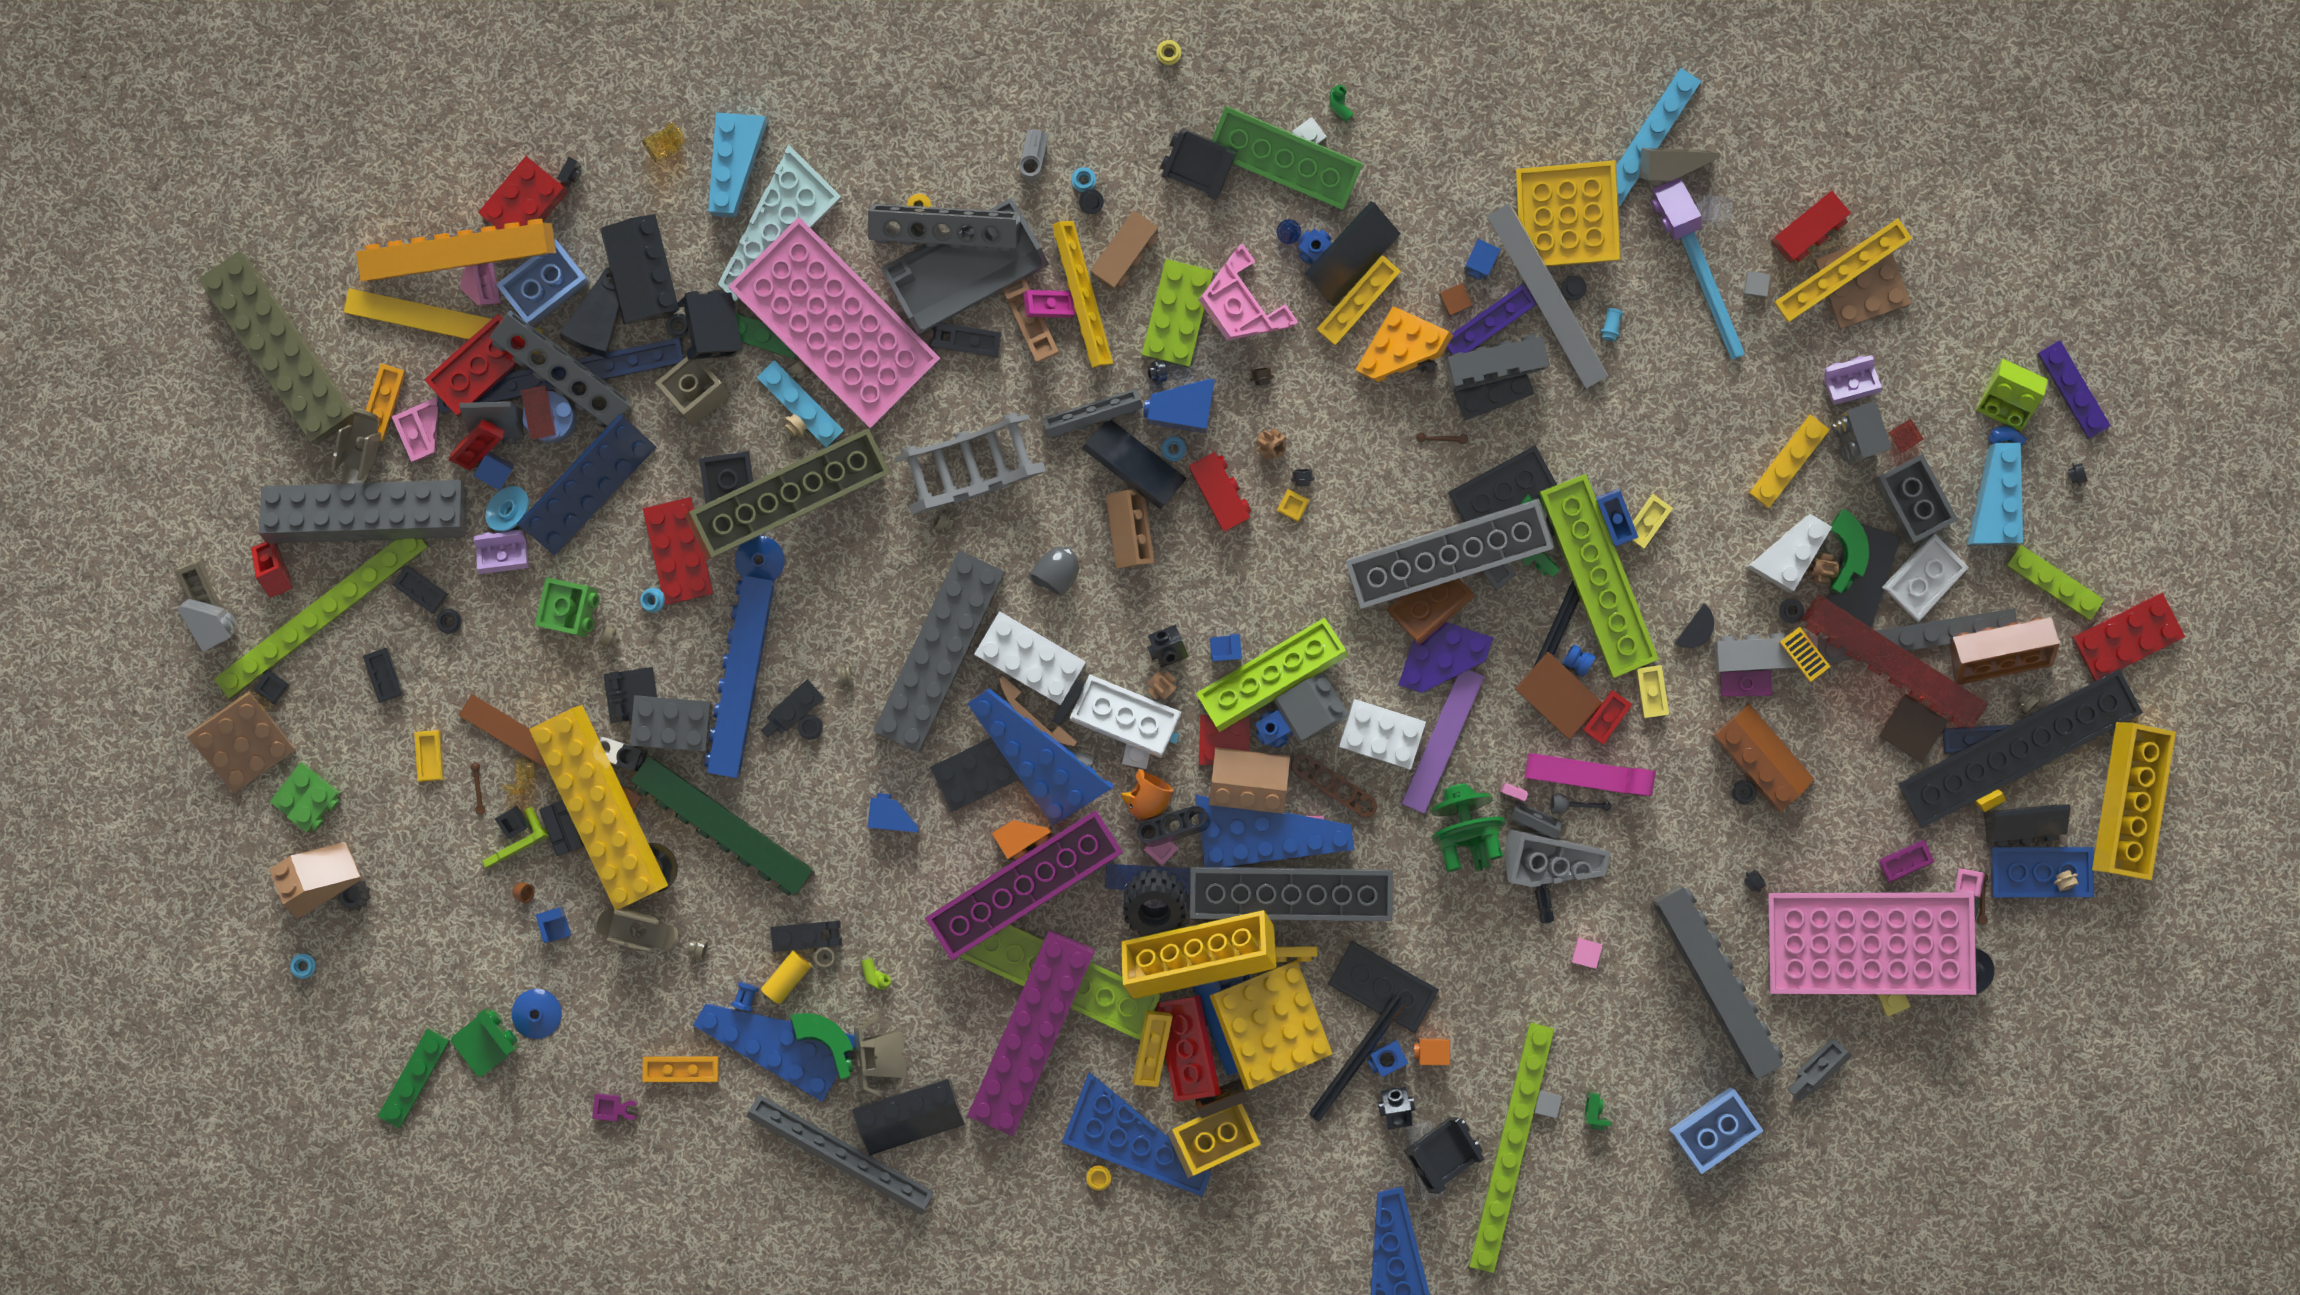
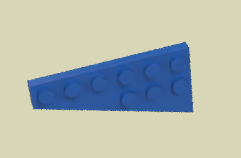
[1196,795,1355,867]

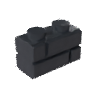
[539,800,585,856]

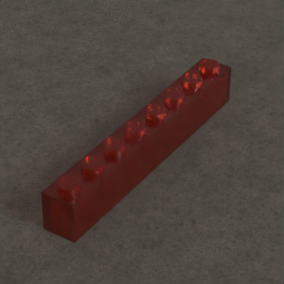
[1801,594,1989,729]

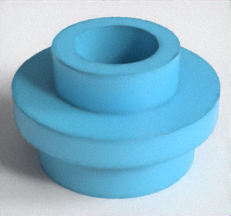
[1071,167,1096,192]
[640,588,665,613]
[290,954,316,979]

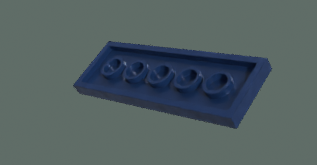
[517,414,656,556]

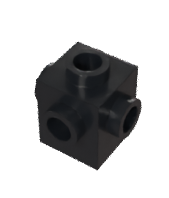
[1147,624,1188,668]
[1378,1087,1415,1130]

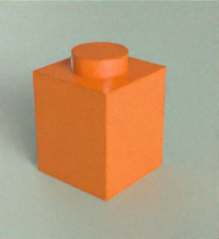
[1413,1038,1450,1065]

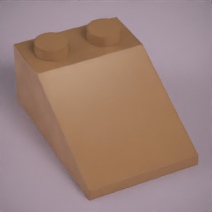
[269,842,362,919]

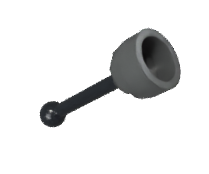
[1550,794,1611,814]

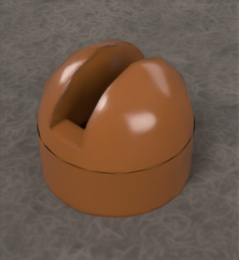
[512,882,535,904]

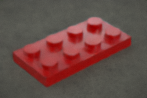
[424,313,525,418]
[642,497,714,605]
[2072,592,2185,681]
[1155,995,1221,1102]

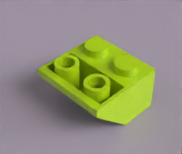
[1976,358,2048,431]

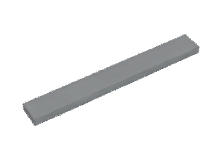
[1487,203,1609,388]

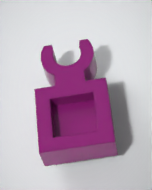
[592,1093,638,1121]

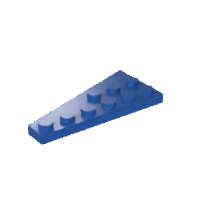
[967,688,1114,826]
[693,1003,855,1101]
[1062,1072,1211,1197]
[1370,1186,1430,1295]

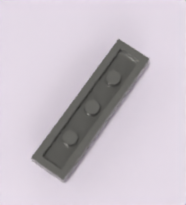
[1042,388,1143,438]

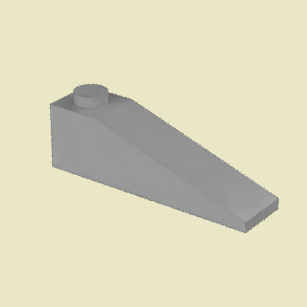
[1504,829,1611,887]

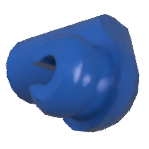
[1988,426,2027,447]

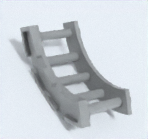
[894,413,1046,515]

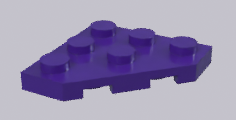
[1398,622,1494,693]

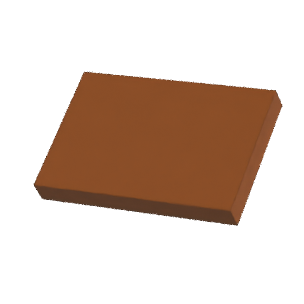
[1386,578,1475,645]
[1515,652,1602,739]

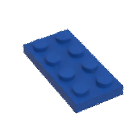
[1991,847,2094,898]

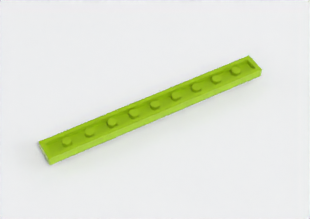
[214,539,429,699]
[1469,1022,1554,1273]

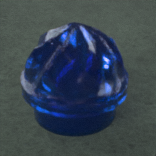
[1276,219,1301,244]

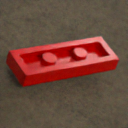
[448,419,505,471]

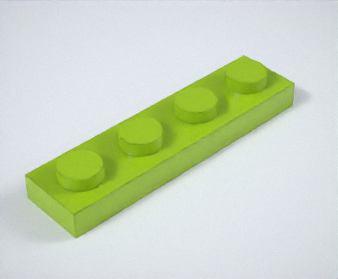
[2005,545,2104,621]

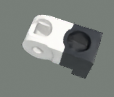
[600,737,648,772]

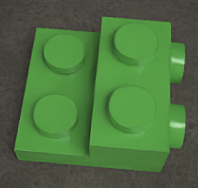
[535,577,600,637]
[270,762,341,832]

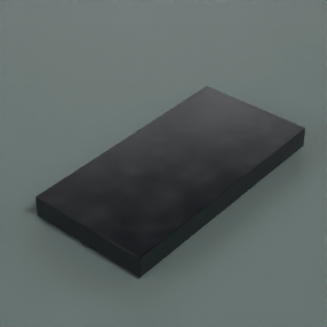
[1304,201,1401,306]
[1082,420,1187,510]
[1448,445,1557,522]
[1821,523,1901,632]
[1328,941,1439,1033]

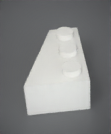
[1746,514,1832,593]

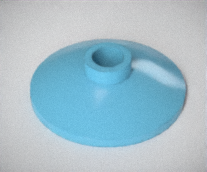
[485,486,529,532]

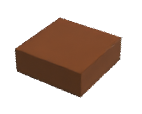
[1439,283,1473,317]

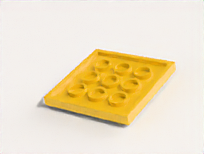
[1516,160,1621,267]
[1209,960,1333,1090]

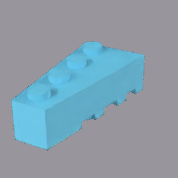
[708,113,769,218]
[1967,443,2023,545]

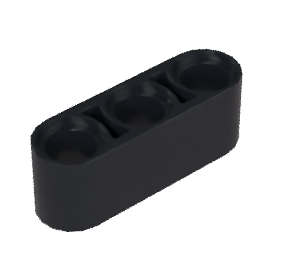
[1137,805,1211,847]

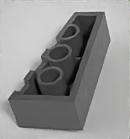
[1444,334,1550,393]

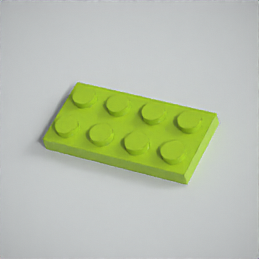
[1142,259,1214,368]

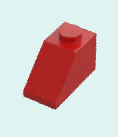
[251,542,292,598]

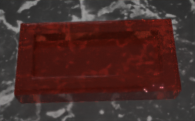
[521,385,557,440]

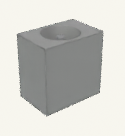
[1743,271,1770,298]
[1534,1090,1562,1118]

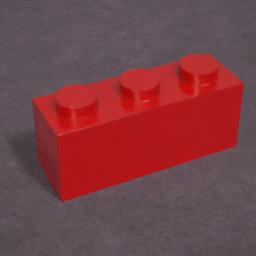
[1771,191,1851,264]
[1188,452,1252,533]

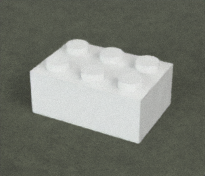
[1338,699,1426,770]

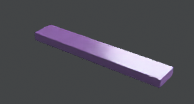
[1401,670,1485,814]

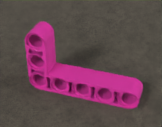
[1524,753,1656,796]

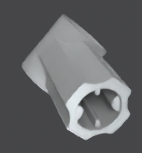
[1019,129,1049,182]

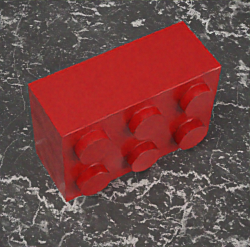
[478,156,568,230]

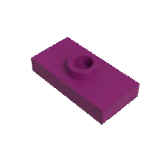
[1720,671,1772,697]
[1877,839,1935,883]

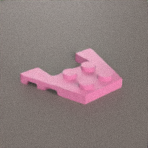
[1199,243,1298,340]

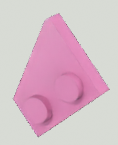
[392,397,439,463]

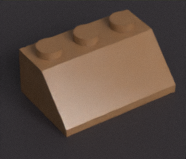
[1209,747,1290,814]

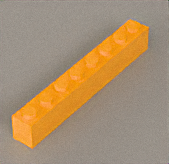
[356,219,556,281]

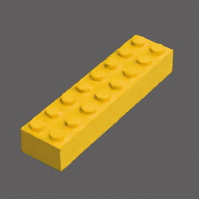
[529,705,668,910]

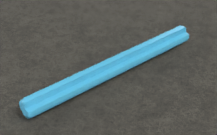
[1681,232,1745,360]

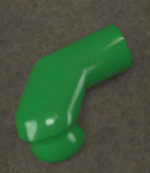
[1329,85,1354,123]

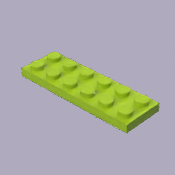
[1196,617,1349,732]

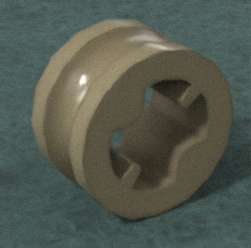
[837,664,853,688]

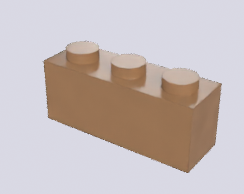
[1090,210,1159,291]
[1106,490,1154,569]

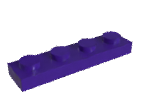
[1446,283,1537,355]
[2037,340,2111,439]

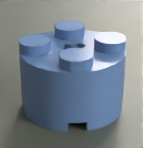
[523,391,577,443]

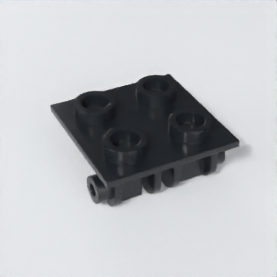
[603,667,657,723]

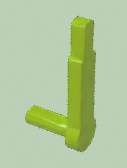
[482,807,549,869]

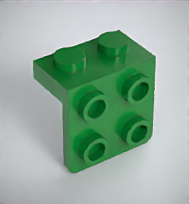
[451,1008,520,1077]

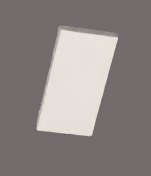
[1070,674,1181,758]

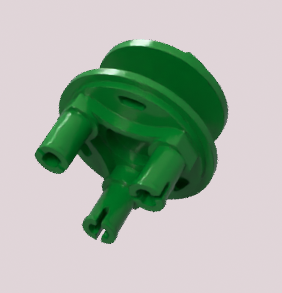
[1431,783,1506,872]

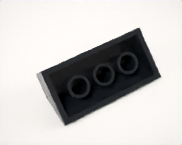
[600,214,679,325]
[852,1077,965,1156]

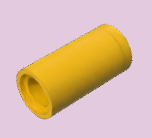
[761,950,812,1005]

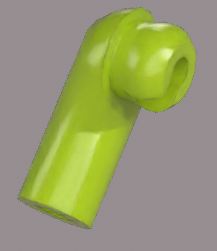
[861,958,891,990]

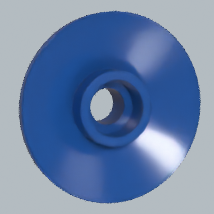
[735,536,785,581]
[512,989,562,1039]

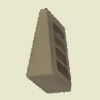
[175,559,220,607]

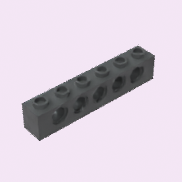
[868,204,1020,251]
[489,310,631,428]

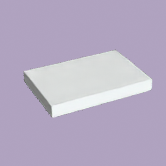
[1882,533,1969,622]

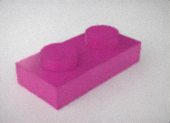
[1023,290,1076,318]

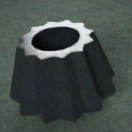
[337,881,371,912]

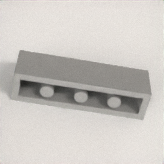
[1714,632,1818,672]

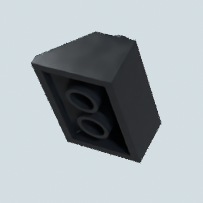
[1983,804,2071,846]

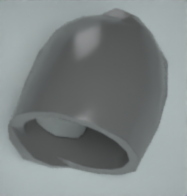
[1028,546,1080,596]

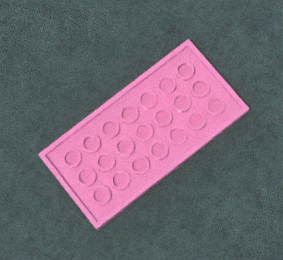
[728,217,940,428]
[1769,892,1976,995]

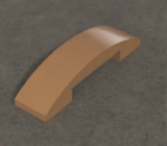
[1003,278,1059,363]
[1000,676,1078,746]

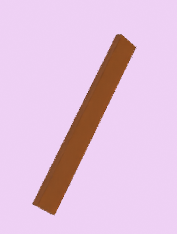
[459,694,642,812]

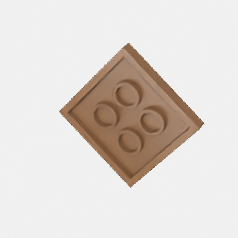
[1814,243,1911,330]
[187,691,295,793]

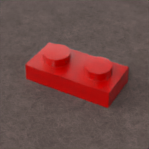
[1582,690,1633,745]

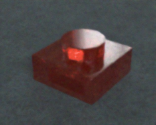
[1888,418,1924,453]

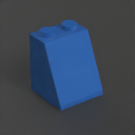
[1143,378,1215,434]

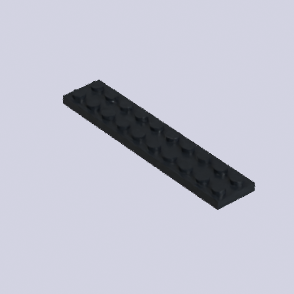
[1897,669,2143,828]

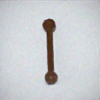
[1416,433,1468,444]
[470,762,486,814]
[1977,872,1988,925]

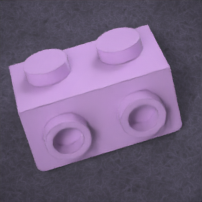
[1824,355,1882,405]
[473,529,529,574]

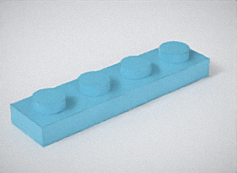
[757,360,844,448]

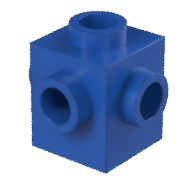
[1297,228,1332,265]
[1255,710,1294,748]

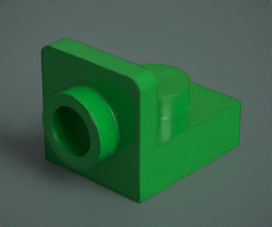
[1584,1092,1612,1130]

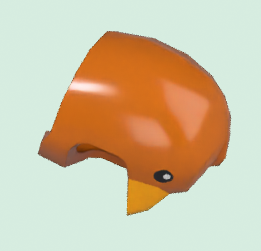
[1121,769,1174,821]

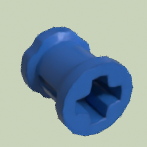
[731,981,760,1012]

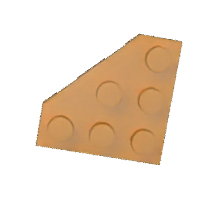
[1355,306,1453,382]

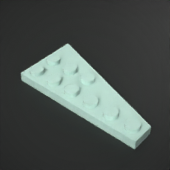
[718,144,841,303]

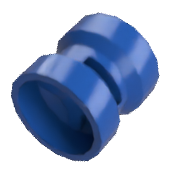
[1562,644,1596,677]

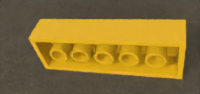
[2092,722,2176,880]
[1122,910,1276,999]

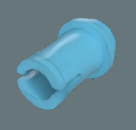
[1600,308,1623,341]

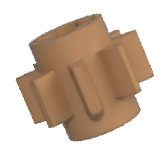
[1256,428,1287,461]
[1808,553,1839,584]
[1146,671,1177,701]

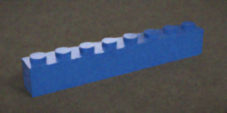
[704,575,775,778]

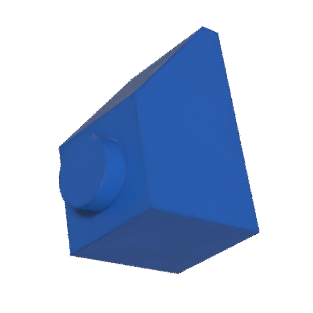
[1596,488,1638,546]
[868,793,920,832]

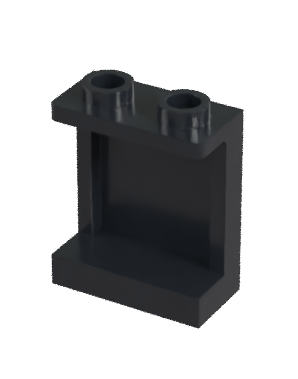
[1160,128,1238,200]
[677,290,743,360]
[1403,1117,1484,1194]

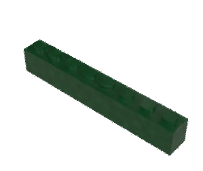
[631,756,814,896]

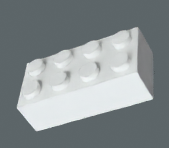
[974,611,1086,705]

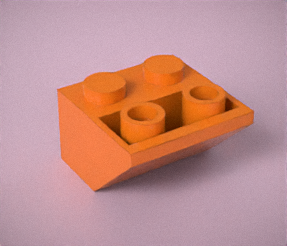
[992,820,1053,861]

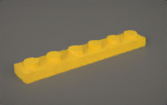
[1773,218,1912,323]
[1052,221,1114,368]

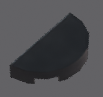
[1674,603,1714,648]
[1052,679,1084,725]

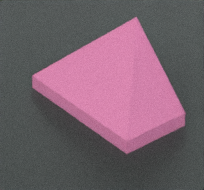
[460,263,501,306]

